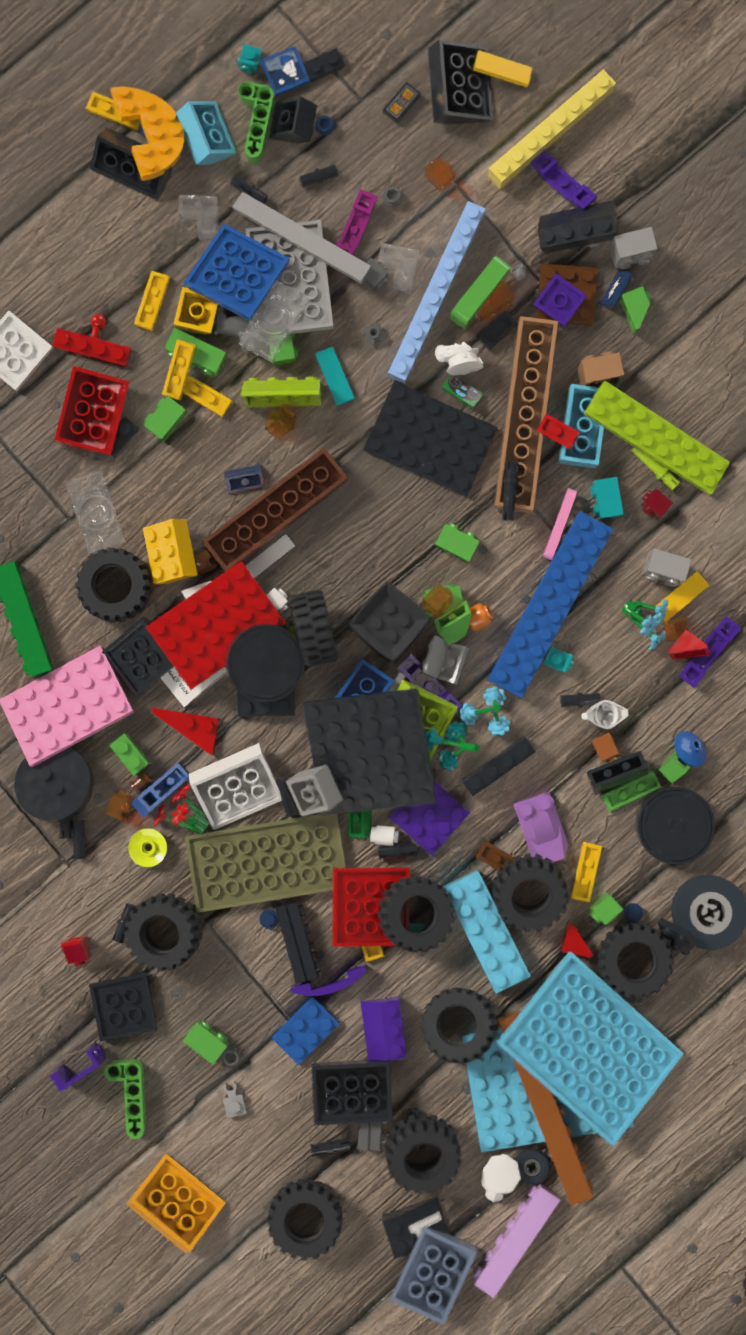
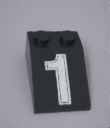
[382,1196,449,1259]

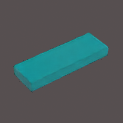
[315,347,355,407]

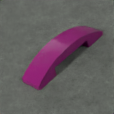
[336,189,378,256]

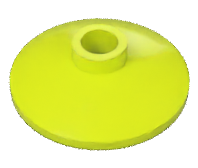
[128,828,167,867]

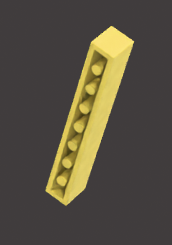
[487,69,616,189]

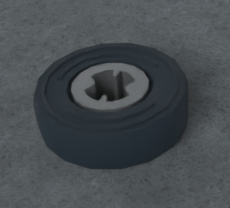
[515,1148,549,1185]

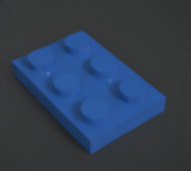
[271,996,340,1065]

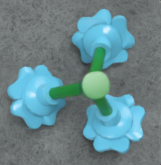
[460,686,510,736]

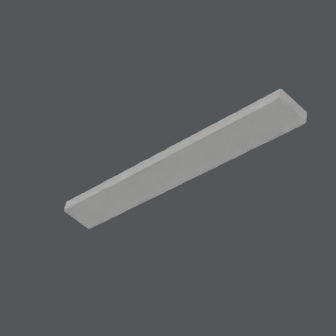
[232,192,371,284]

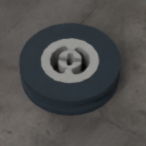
[671,874,746,950]

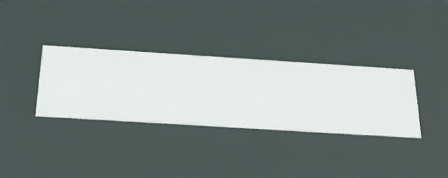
[246,534,295,578]

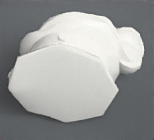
[435,342,483,375]
[481,1154,521,1202]

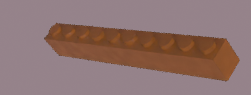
[497,1010,594,1206]

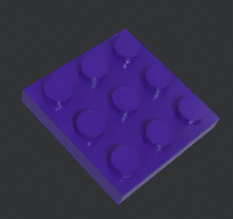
[389,780,470,856]

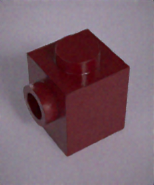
[641,488,673,520]

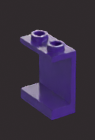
[50,1042,106,1092]

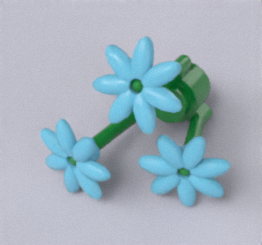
[622,599,668,650]

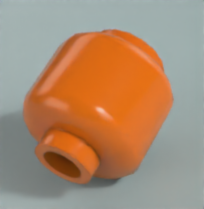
[468,603,493,632]

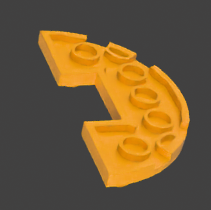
[111,86,184,181]

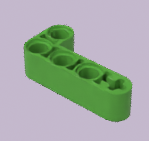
[238,82,275,164]
[450,255,512,330]
[104,1059,146,1139]

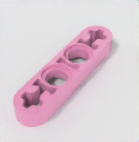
[543,488,577,561]

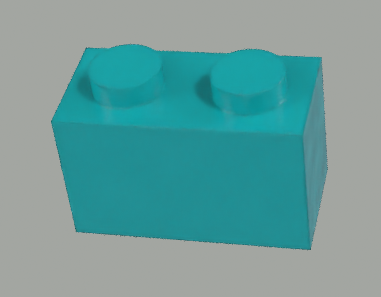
[590,477,624,521]

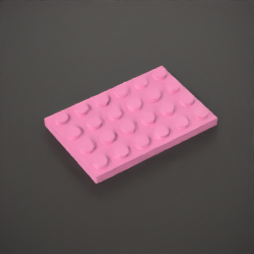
[0,646,134,767]

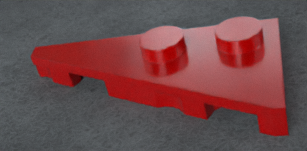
[152,708,219,755]

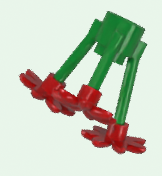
[154,784,209,834]

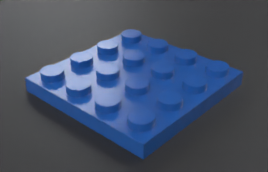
[184,224,290,321]

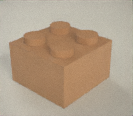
[577,351,624,387]

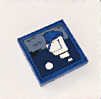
[260,46,310,97]

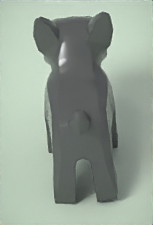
[214,305,264,355]

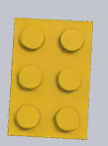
[143,519,197,584]

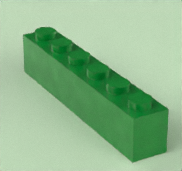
[0,561,54,678]

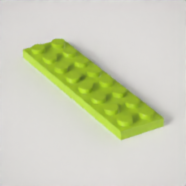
[584,380,730,495]

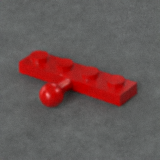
[52,314,131,367]

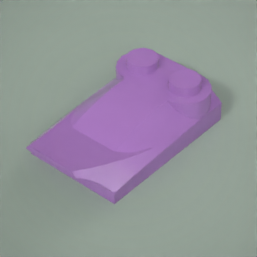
[513,791,569,863]

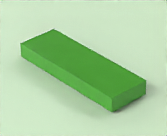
[601,770,662,812]

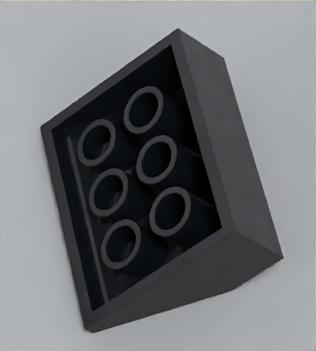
[428,39,494,125]
[311,1060,393,1126]

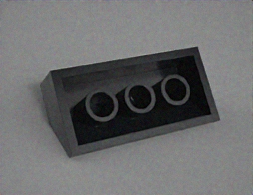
[90,127,173,201]
[538,200,619,254]

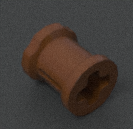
[129,770,154,795]

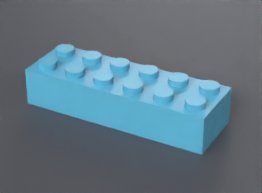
[443,870,530,993]

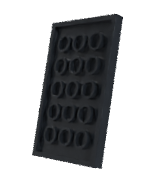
[363,381,498,497]

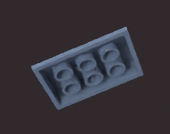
[390,1227,477,1325]

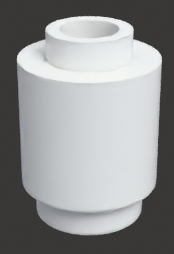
[370,825,399,846]

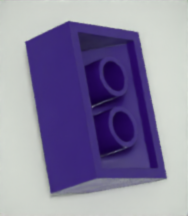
[361,996,407,1061]

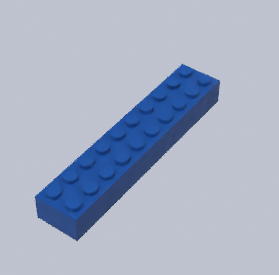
[486,511,613,699]

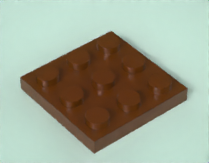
[536,264,598,326]

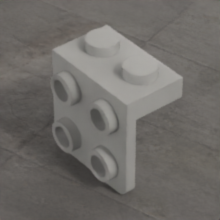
[422,636,469,685]

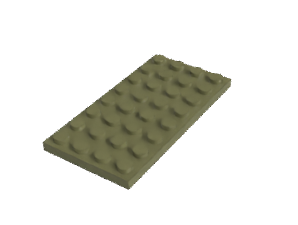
[184,813,346,913]

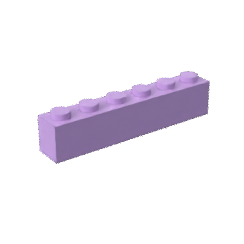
[473,1183,560,1298]

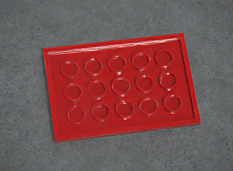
[146,561,286,691]

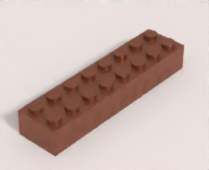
[202,448,348,572]

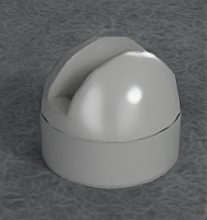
[510,264,526,281]

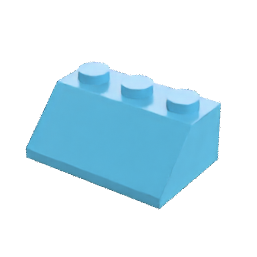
[176,101,237,165]

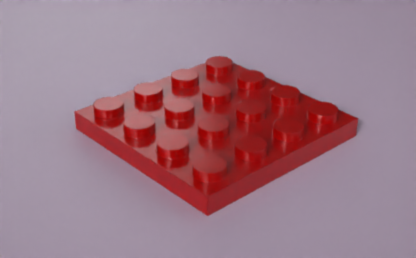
[332,867,410,947]

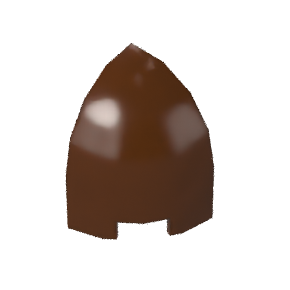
[194,549,218,576]

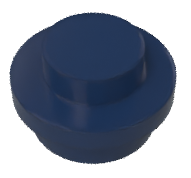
[315,116,334,135]
[623,903,643,923]
[259,909,279,929]

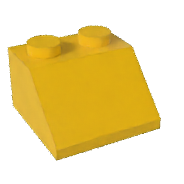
[174,287,218,334]

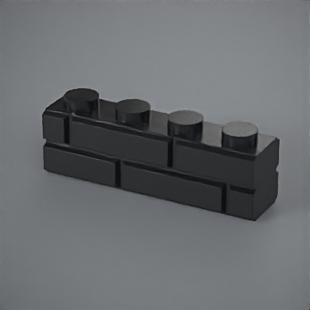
[461,736,536,796]
[275,901,321,983]

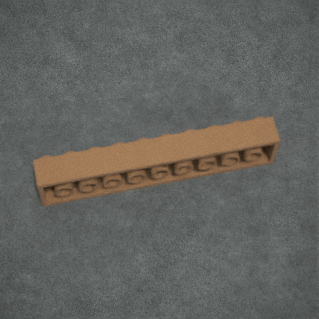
[494,316,558,513]

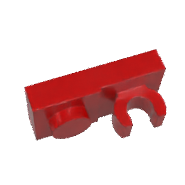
[537,414,581,449]

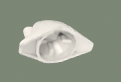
[582,700,629,729]

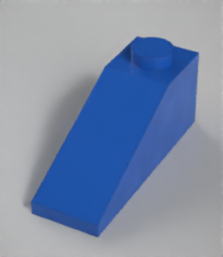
[131,763,189,818]

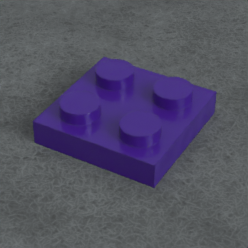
[533,274,587,328]

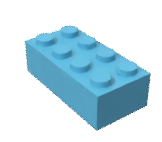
[558,384,604,469]

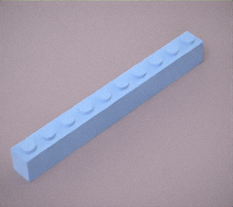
[388,201,485,385]

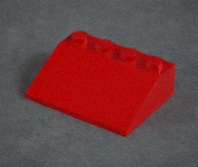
[54,366,130,456]

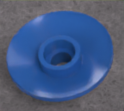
[674,731,707,767]

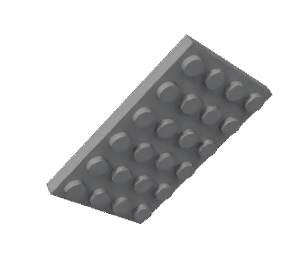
[246,220,334,338]

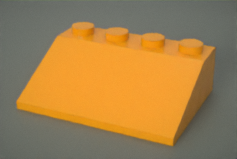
[126,1154,226,1254]

